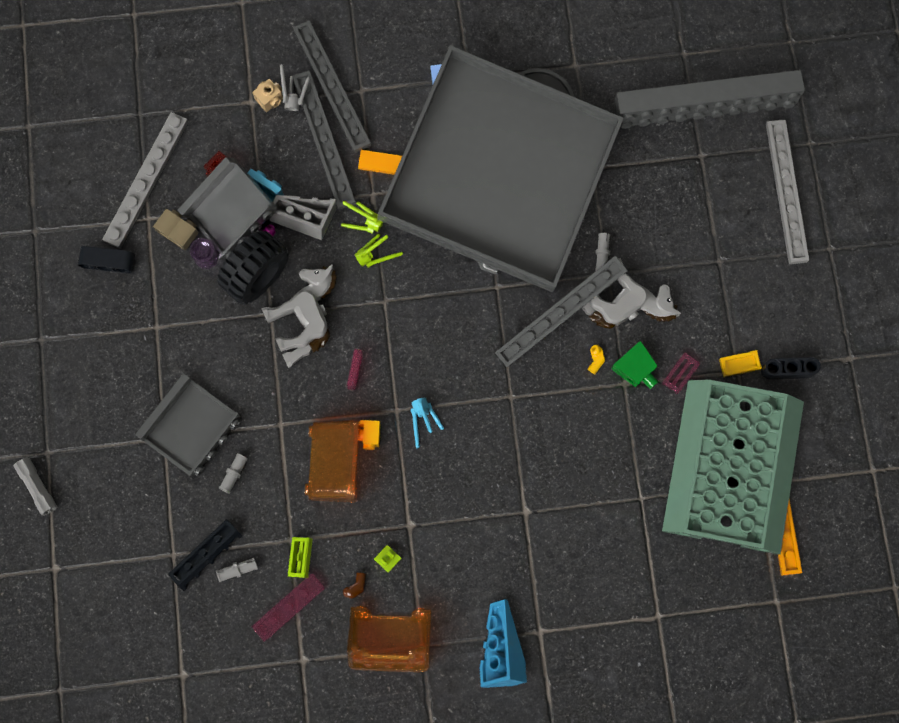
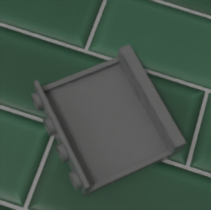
[178,157,277,260]
[135,373,241,479]

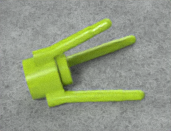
[341,201,383,234]
[354,234,403,268]

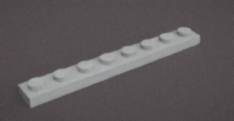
[102,112,188,249]
[766,120,809,264]

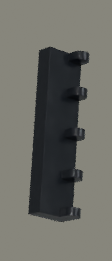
[168,519,242,591]

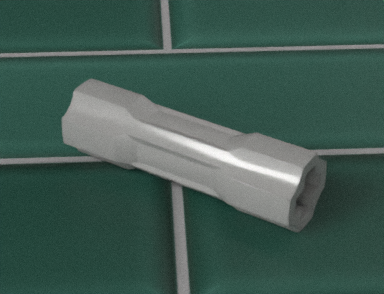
[13,457,58,516]

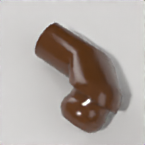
[343,573,366,599]

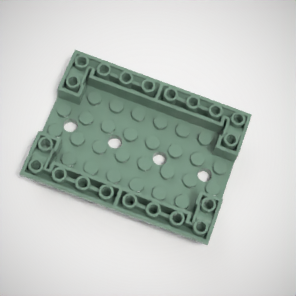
[662,380,804,555]

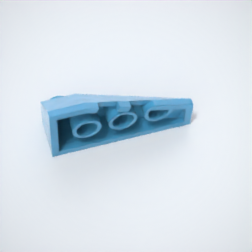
[480,599,527,688]

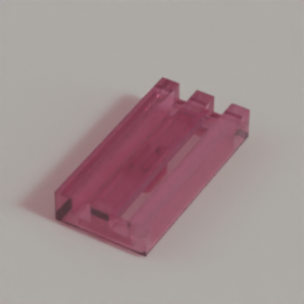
[347,349,363,391]
[662,353,700,395]

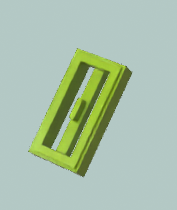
[288,537,313,578]

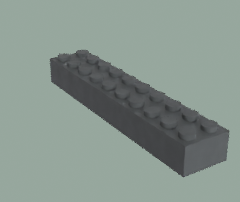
[612,70,805,129]

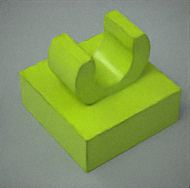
[374,545,402,573]

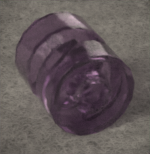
[190,238,218,269]

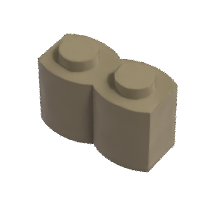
[153,209,199,251]

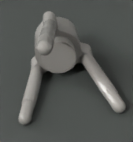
[280,64,310,111]

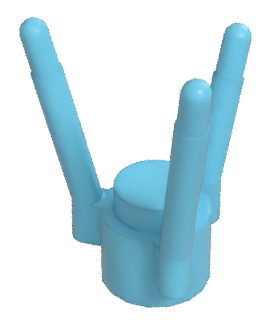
[411,398,444,448]

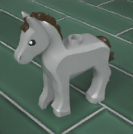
[582,258,681,329]
[261,264,337,368]

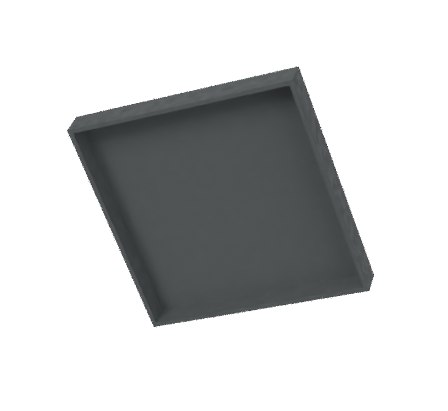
[377,45,623,292]

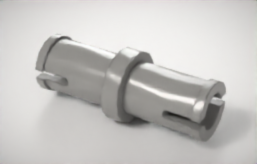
[595,233,610,271]
[219,453,248,494]
[216,557,258,582]

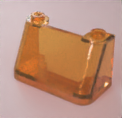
[305,420,361,502]
[347,606,431,672]

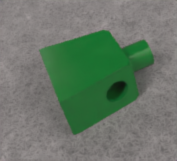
[611,341,659,389]

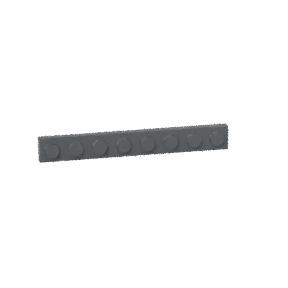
[293,20,371,153]
[292,70,356,210]
[495,256,628,368]

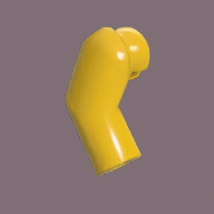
[588,345,605,374]

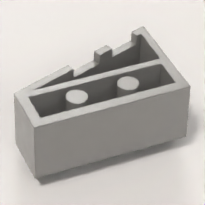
[270,195,336,240]

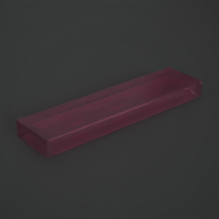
[252,573,325,642]

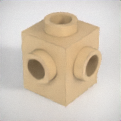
[252,79,283,112]

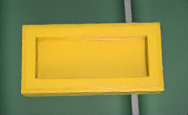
[719,350,762,378]

